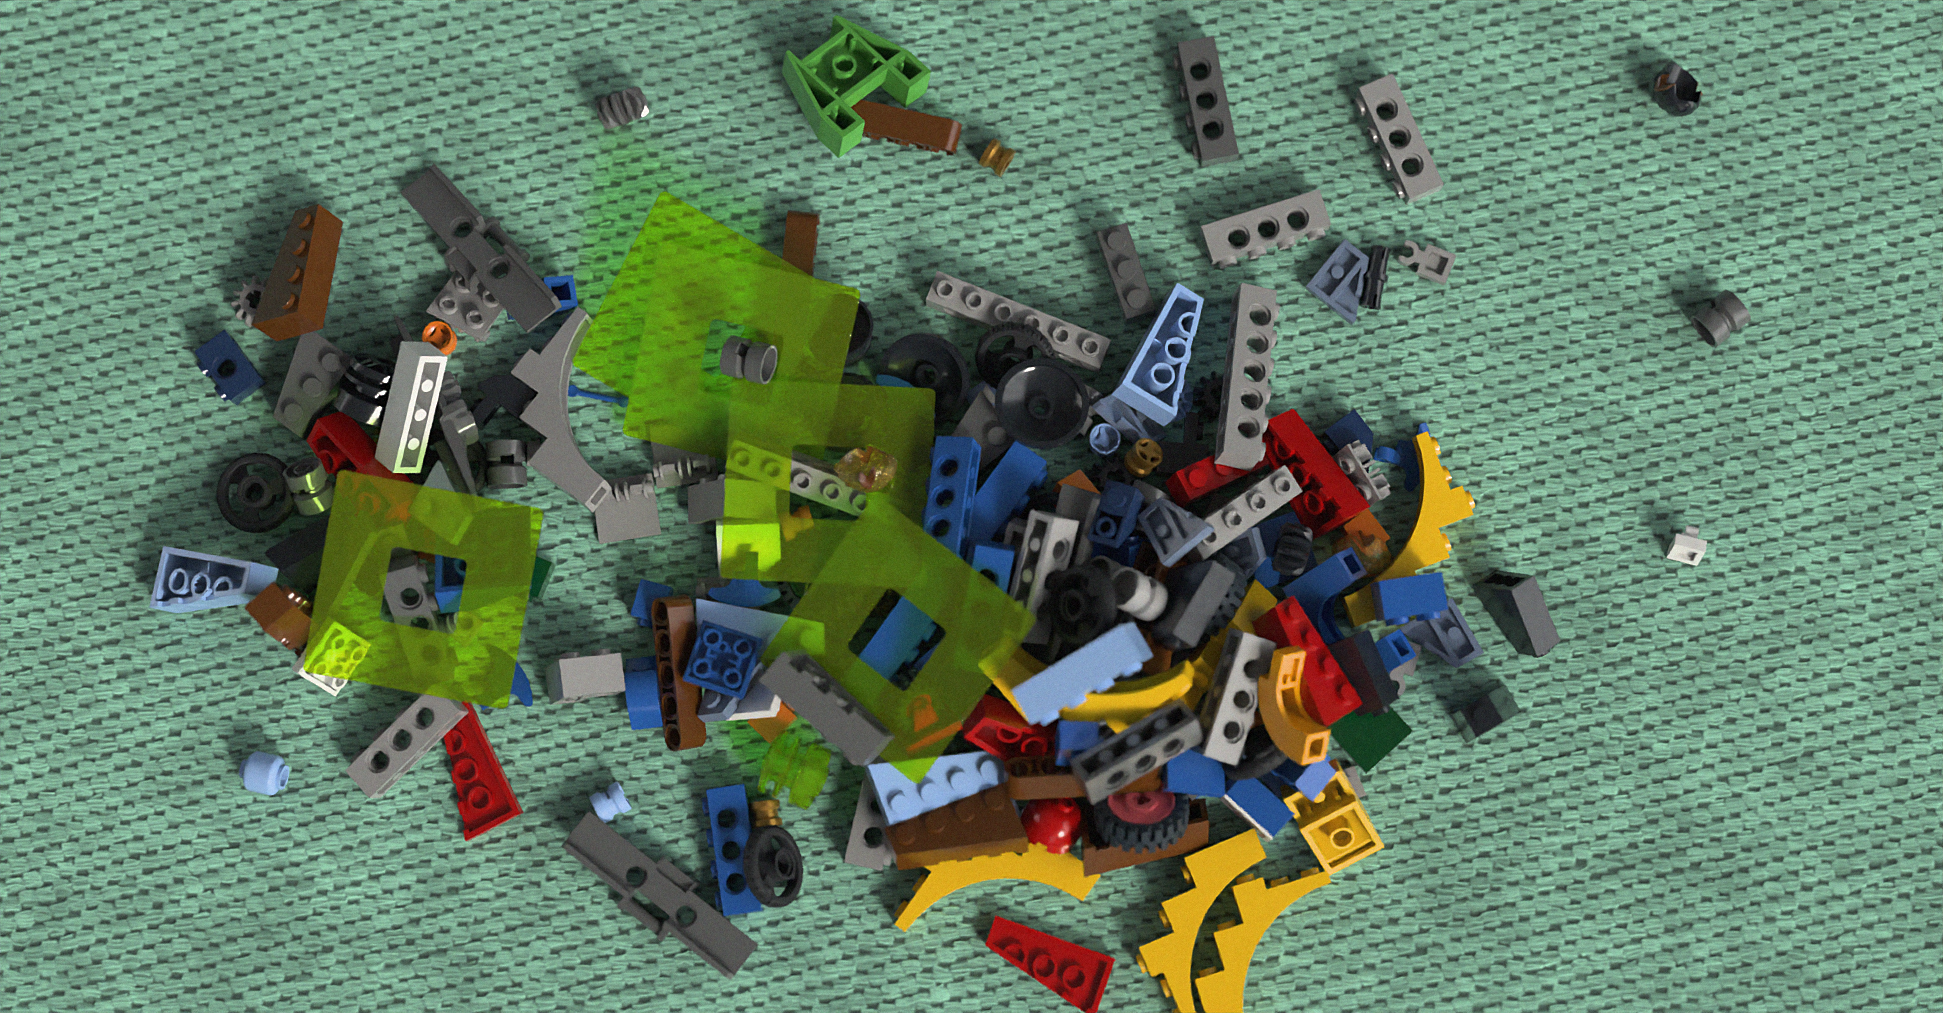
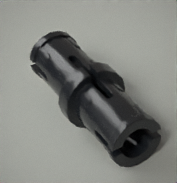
[1361,245,1391,310]

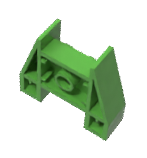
[782,15,931,158]

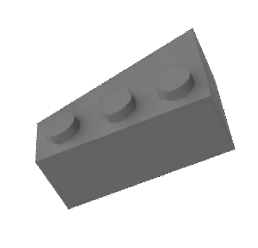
[273,331,351,440]
[927,391,1015,500]

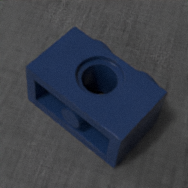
[194,329,267,405]

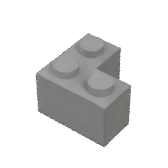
[688,474,776,525]
[545,649,626,705]

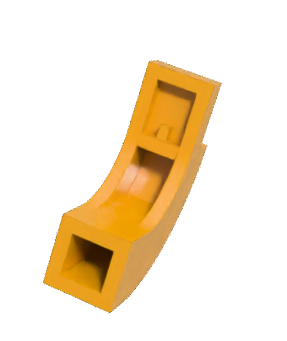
[1258,646,1330,765]

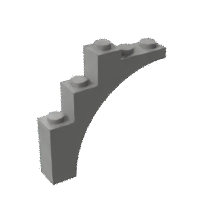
[511,307,612,513]

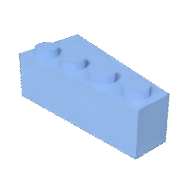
[1111,283,1204,427]
[149,546,278,613]
[696,598,826,659]
[1011,623,1153,726]
[864,751,1004,826]

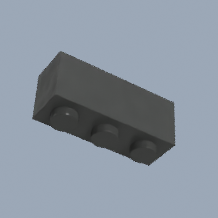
[1096,223,1156,326]

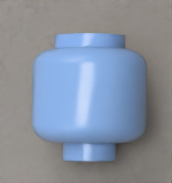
[239,751,289,795]

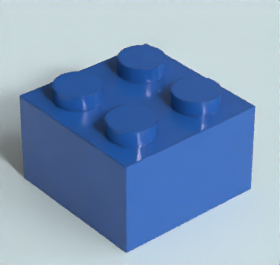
[1370,572,1448,626]

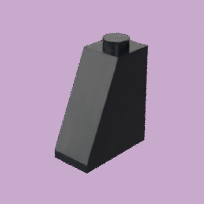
[264,512,353,595]
[1150,560,1235,652]
[1473,570,1560,658]
[1326,628,1399,718]
[1451,684,1521,743]

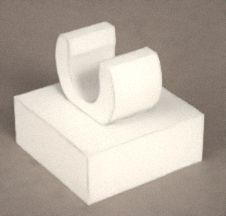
[1667,525,1707,566]

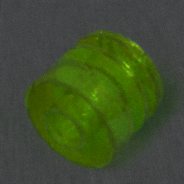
[757,730,833,811]

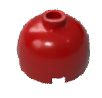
[1019,797,1081,855]

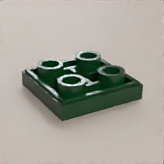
[1325,705,1413,774]

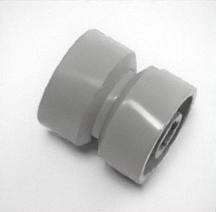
[1110,567,1168,621]

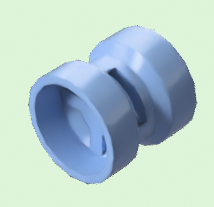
[1089,423,1120,457]
[589,781,632,823]

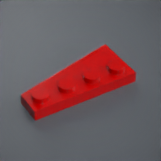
[444,700,524,842]
[985,915,1115,1013]

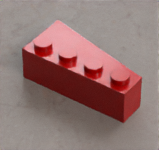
[1262,408,1371,540]
[1252,595,1363,727]
[962,693,1060,763]

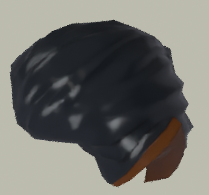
[1653,61,1703,117]

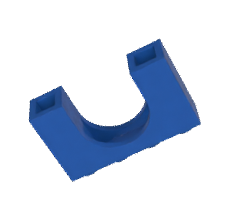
[1282,547,1417,673]

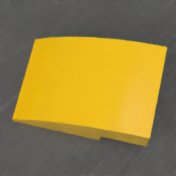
[1280,758,1384,876]

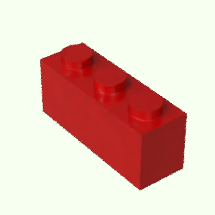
[1165,454,1269,509]

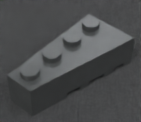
[759,650,895,766]

